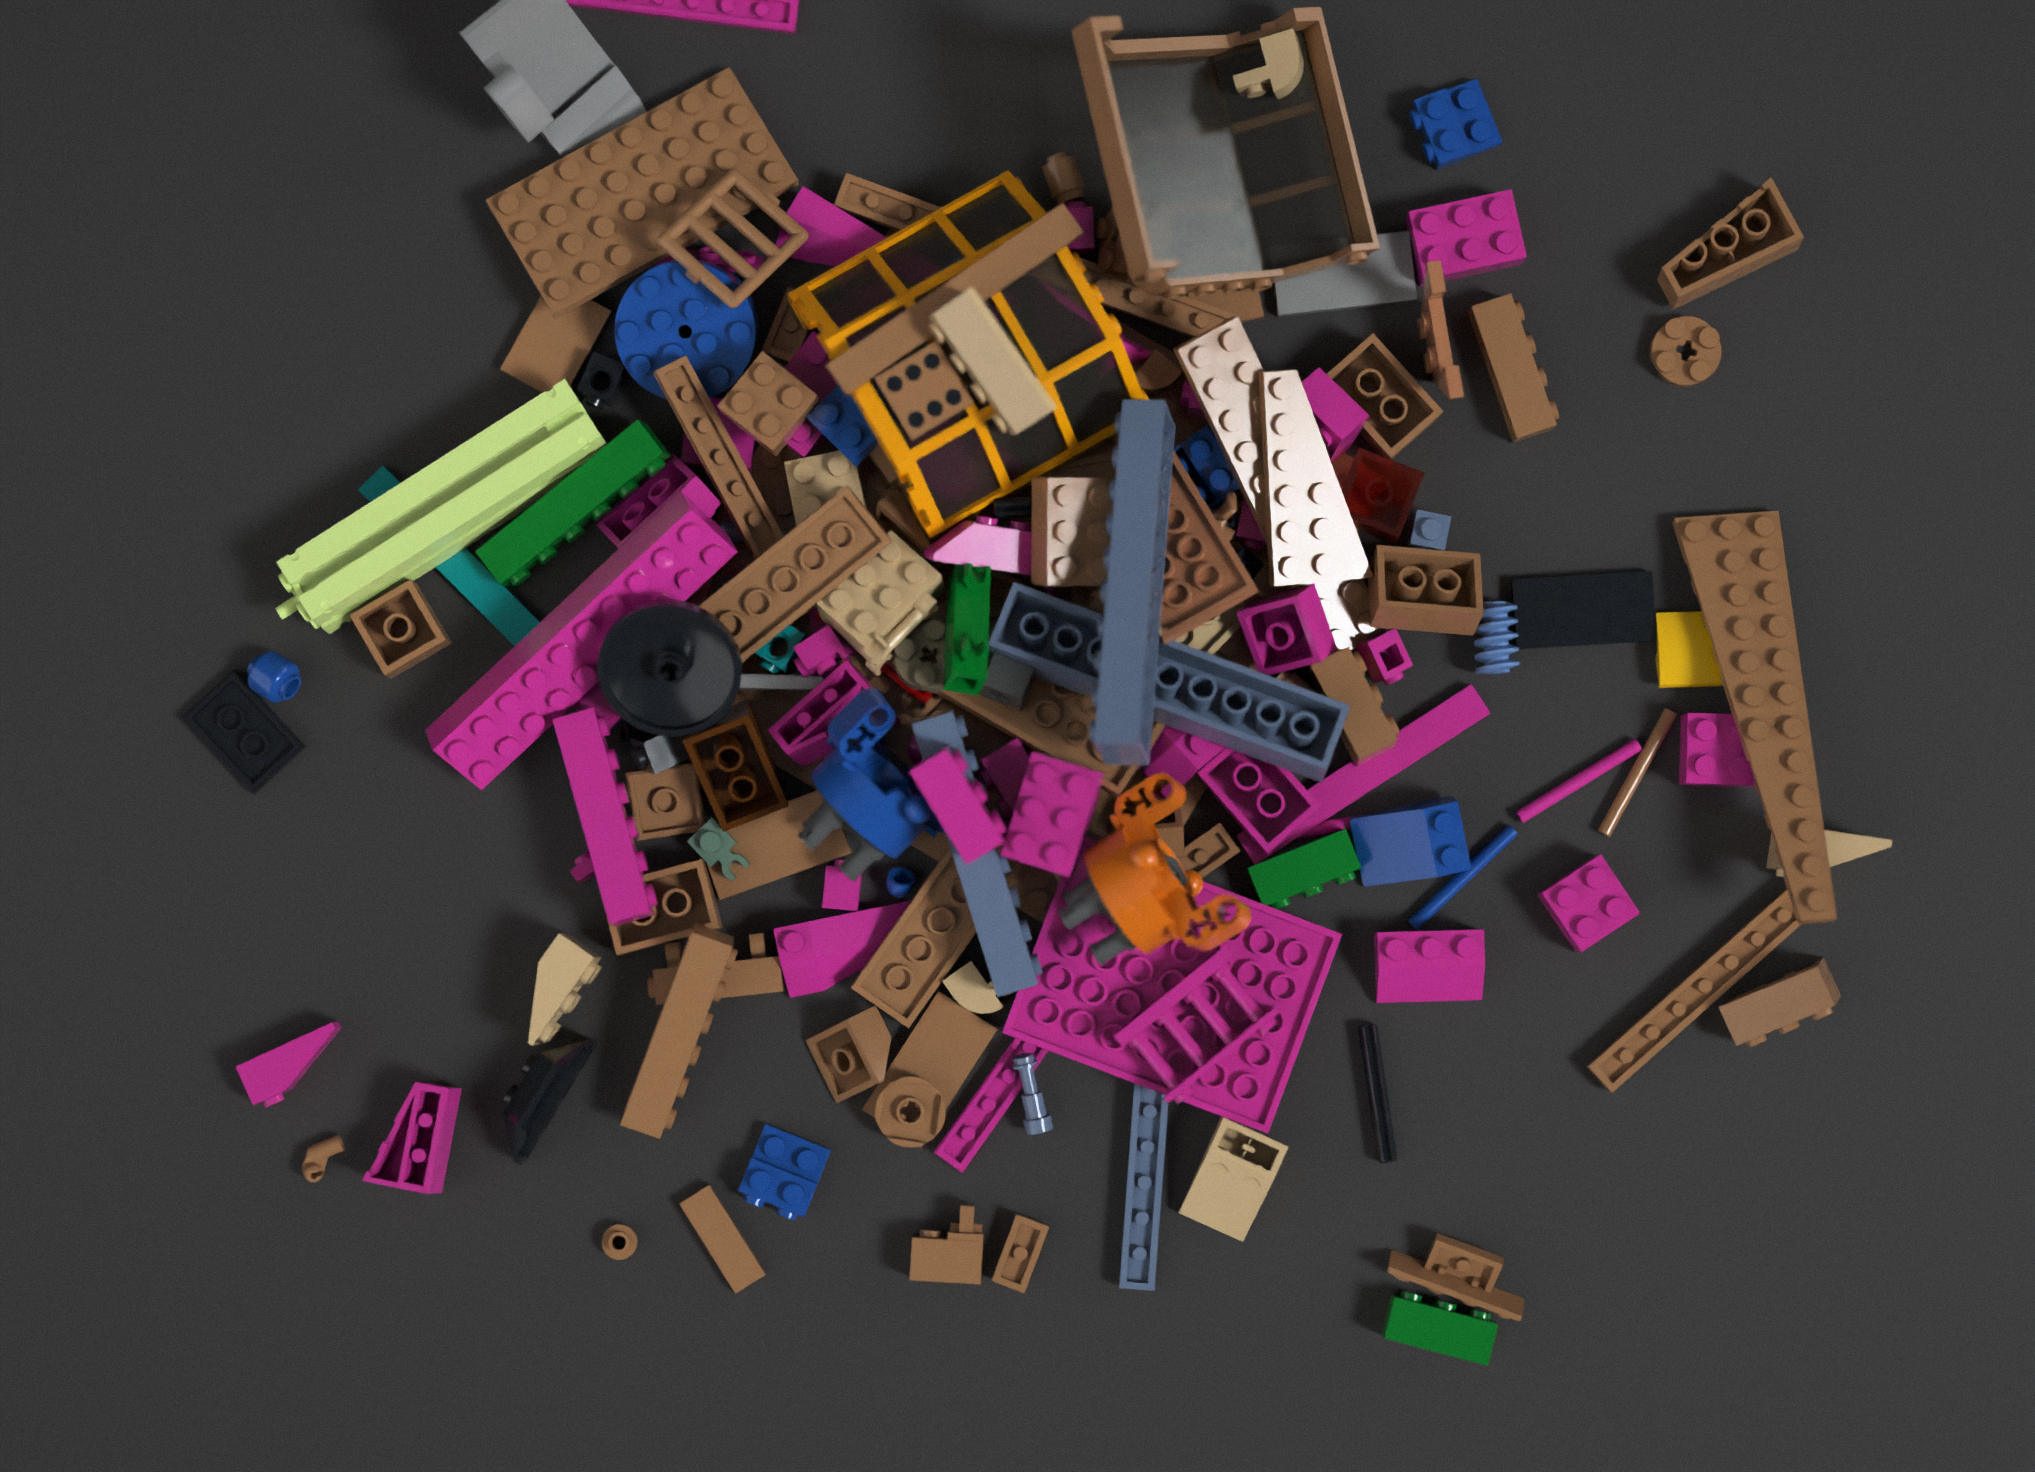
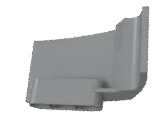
[459,0,647,158]

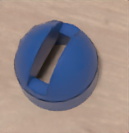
[886,867,916,898]

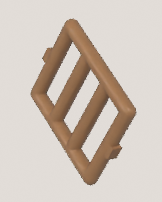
[657,169,809,308]

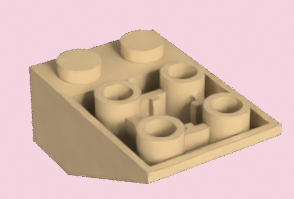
[528,933,602,1046]
[1178,1116,1288,1242]

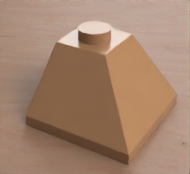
[805,1005,891,1104]

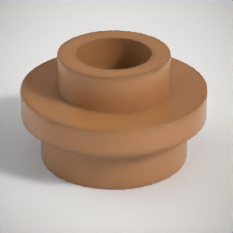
[602,1224,638,1260]

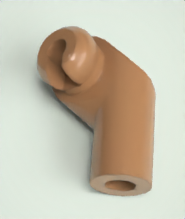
[302,1134,345,1183]

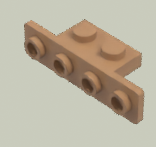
[1387,1233,1524,1321]

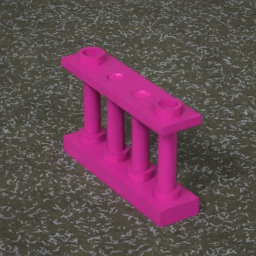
[1113,946,1279,1105]

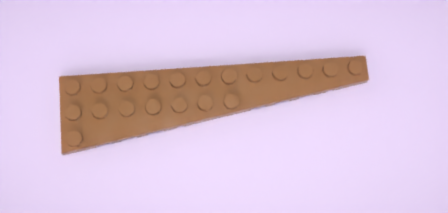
[1672,511,1837,924]

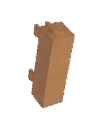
[647,933,785,1005]

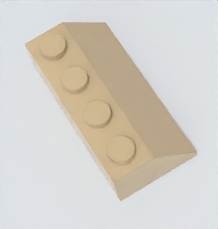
[929,286,1057,436]

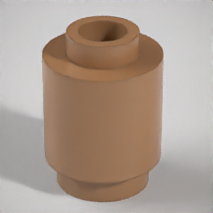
[1042,152,1085,206]

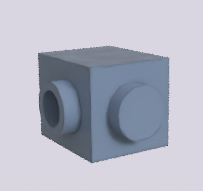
[1406,509,1452,551]

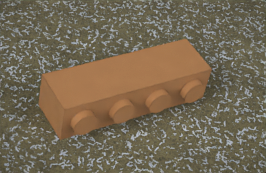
[1467,293,1559,443]

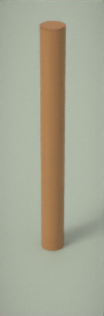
[1597,708,1677,837]

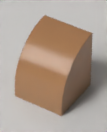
[1135,349,1183,395]

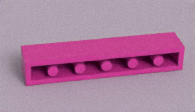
[552,707,658,927]

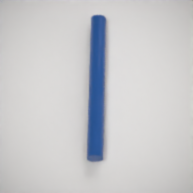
[1407,824,1518,931]

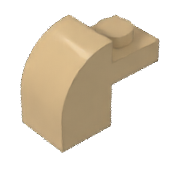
[1233,28,1304,99]
[942,961,1011,1014]

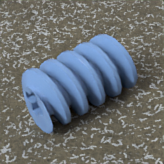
[1474,601,1520,674]

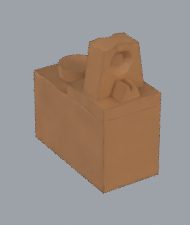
[910,1204,984,1285]

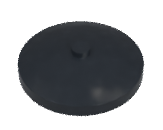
[597,600,742,736]

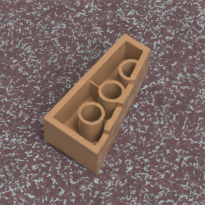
[1657,177,1804,310]

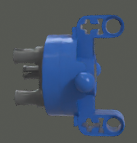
[798,688,986,882]

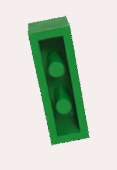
[1246,829,1361,909]
[1381,1290,1498,1366]

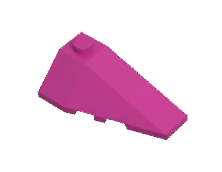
[773,901,910,998]

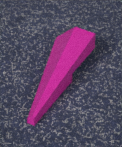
[776,186,951,288]

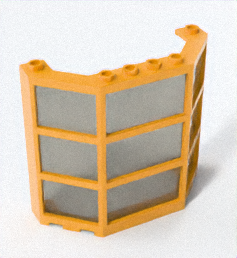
[788,170,1149,542]

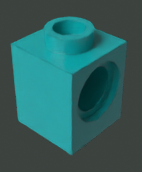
[755,625,808,675]

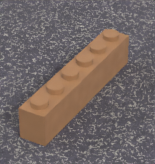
[620,923,738,1139]

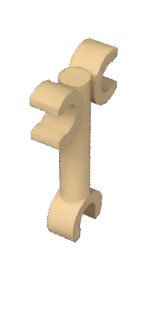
[861,592,939,676]

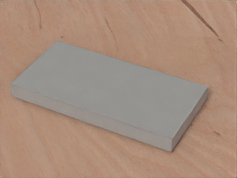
[1270,231,1417,317]

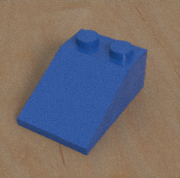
[1349,795,1472,887]

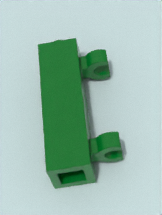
[943,563,991,696]

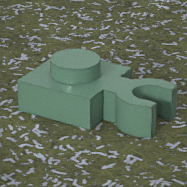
[687,817,750,881]

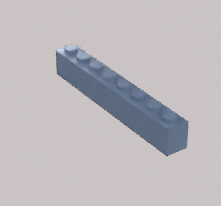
[912,709,1043,997]

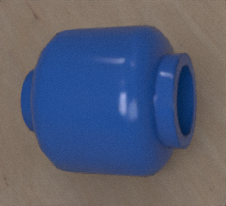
[247,651,301,703]

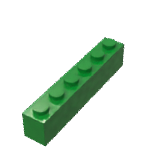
[475,420,671,587]

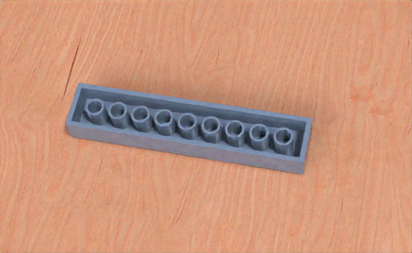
[1089,400,1176,766]
[988,582,1350,782]

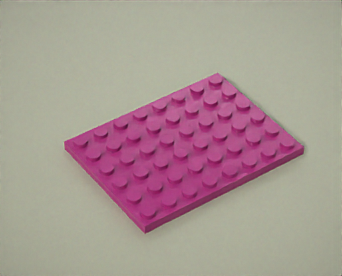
[1002,837,1342,1134]

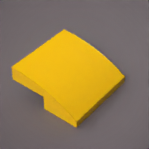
[1655,611,1723,688]

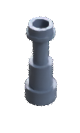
[1013,1053,1053,1135]

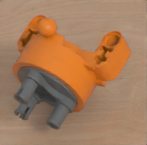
[1058,773,1251,965]

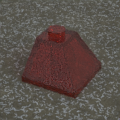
[1342,447,1425,544]

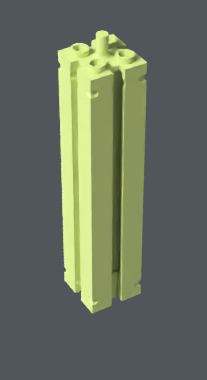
[275,379,607,635]

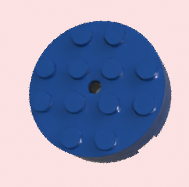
[615,258,759,399]

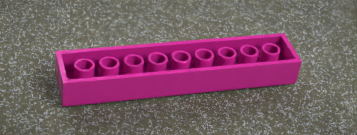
[425,491,737,791]

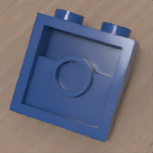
[1409,78,1503,170]
[738,1124,832,1221]

